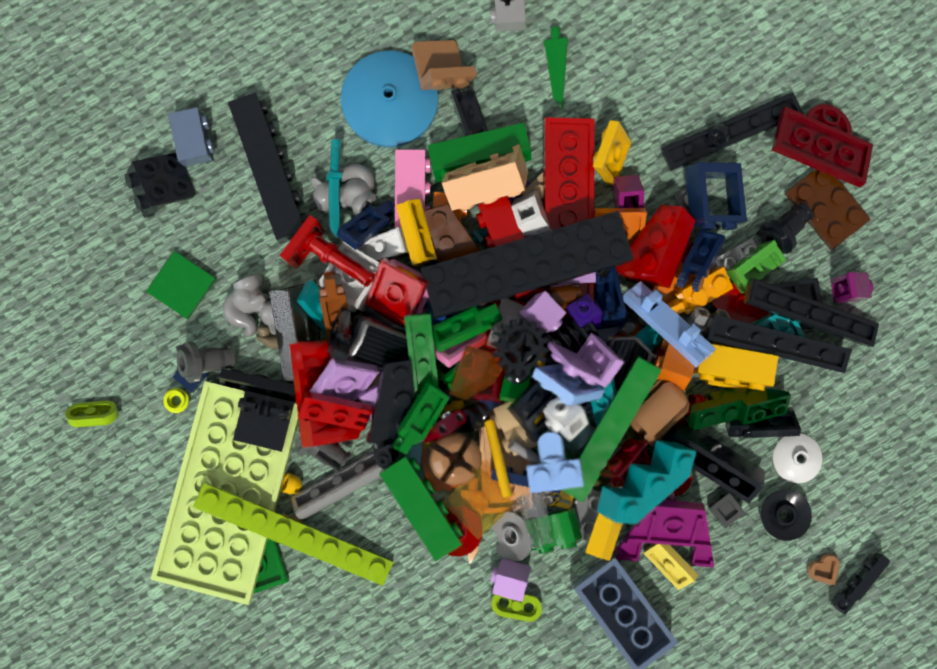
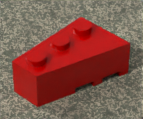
[616,205,696,288]

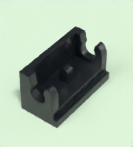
[451,86,488,136]

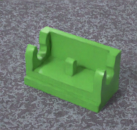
[726,240,786,293]

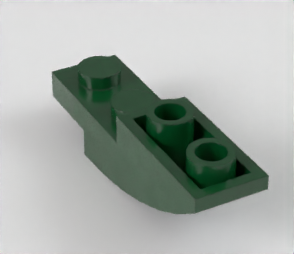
[689,388,791,430]

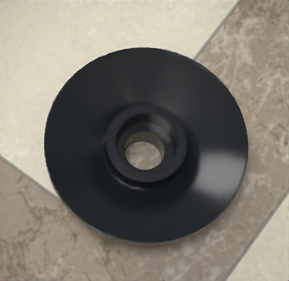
[761,490,812,541]

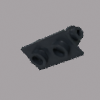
[366,438,398,468]

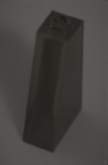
[269,282,321,381]

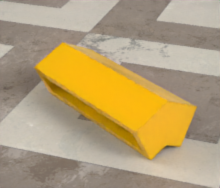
[396,199,437,268]
[585,513,623,561]

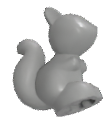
[311,163,376,216]
[223,274,289,337]

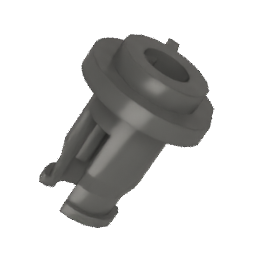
[176,342,235,383]
[295,436,351,473]

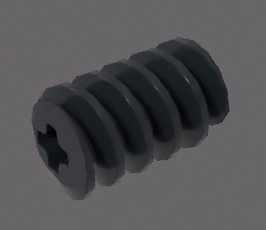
[541,318,599,364]

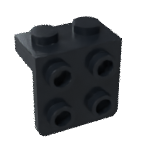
[125,153,196,218]

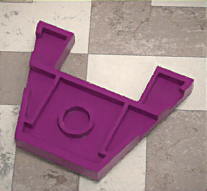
[615,500,714,567]

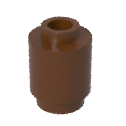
[546,282,582,309]

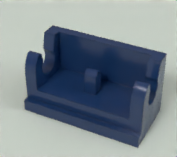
[594,267,626,328]

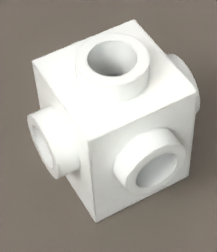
[543,396,588,441]

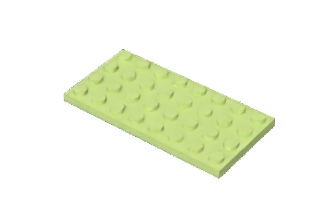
[151,381,299,605]

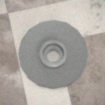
[490,511,533,562]

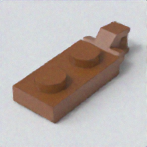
[319,271,352,340]

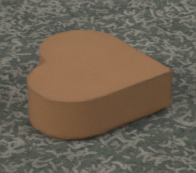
[807,553,840,586]

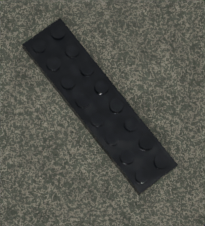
[420,211,634,319]

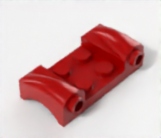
[289,340,362,447]

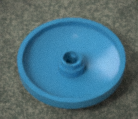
[341,51,438,148]

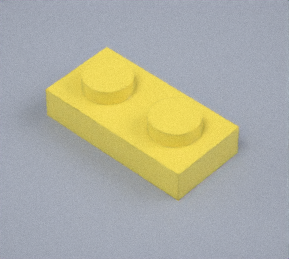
[643,544,698,590]

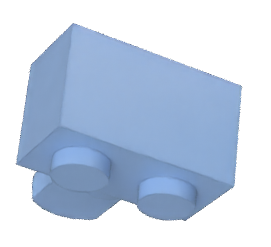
[527,432,583,493]

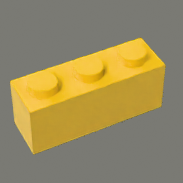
[693,344,778,391]

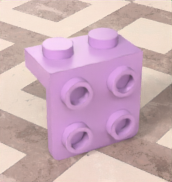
[547,333,624,388]

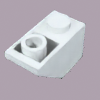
[511,189,551,238]

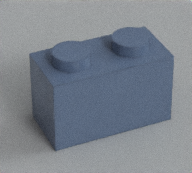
[168,108,215,167]

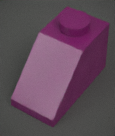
[613,175,644,208]
[830,272,873,304]

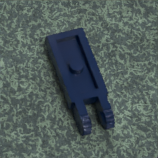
[677,230,725,292]

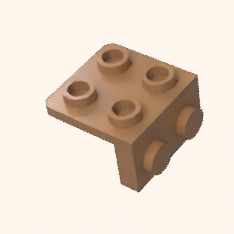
[411,40,477,90]

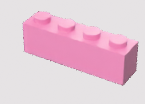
[395,150,431,228]

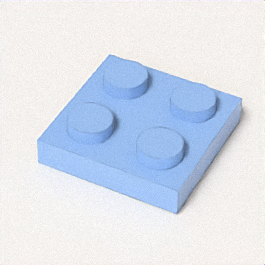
[532,363,605,405]

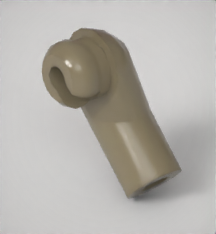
[256,325,292,349]

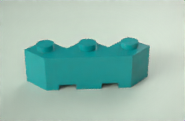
[597,440,696,524]

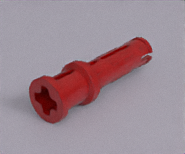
[303,231,375,287]

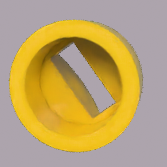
[281,473,302,494]

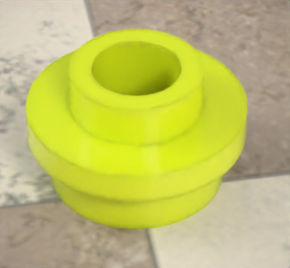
[163,388,189,413]

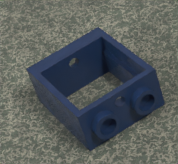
[685,162,747,231]

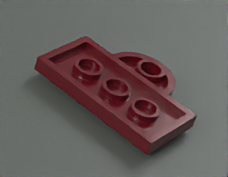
[771,104,873,188]

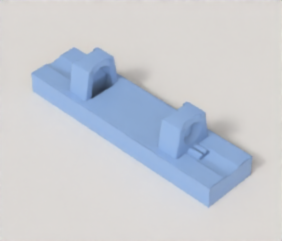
[623,281,716,368]

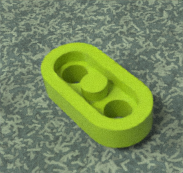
[65,400,119,427]
[491,593,542,622]

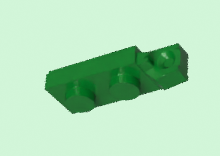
[432,304,503,352]
[393,382,449,455]

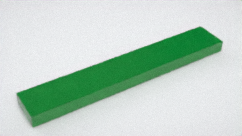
[561,356,662,503]

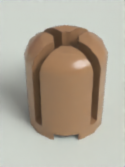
[629,379,690,447]
[427,433,482,485]

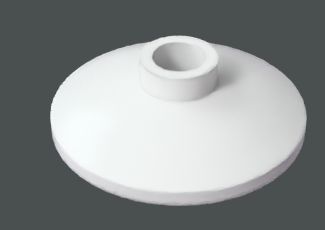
[773,434,822,483]

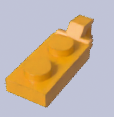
[667,266,733,315]

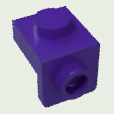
[567,294,603,329]

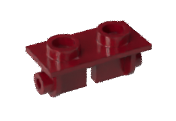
[600,438,649,488]

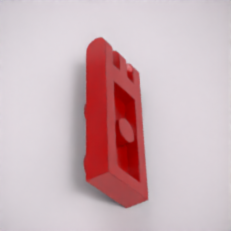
[298,391,374,430]

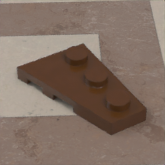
[423,203,480,263]

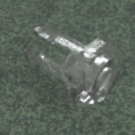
[512,492,556,549]

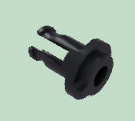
[756,202,814,254]

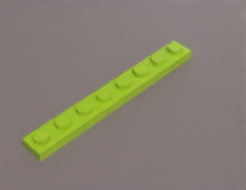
[193,482,393,586]

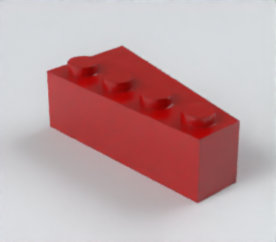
[476,196,544,303]

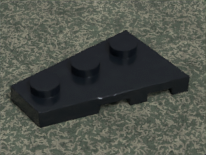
[366,358,415,444]

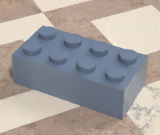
[571,555,678,669]

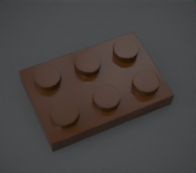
[784,169,871,250]

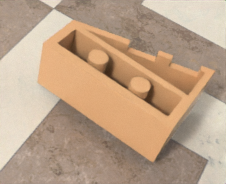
[442,144,528,211]

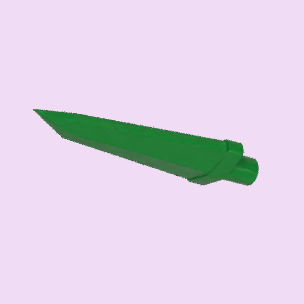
[544,27,568,111]

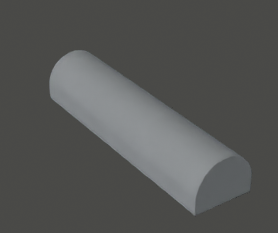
[291,454,383,521]

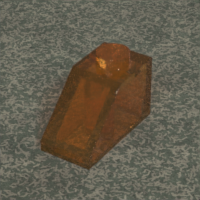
[449,345,502,400]

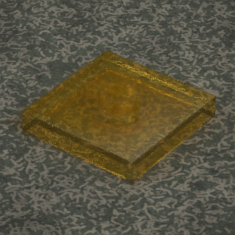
[443,467,515,540]

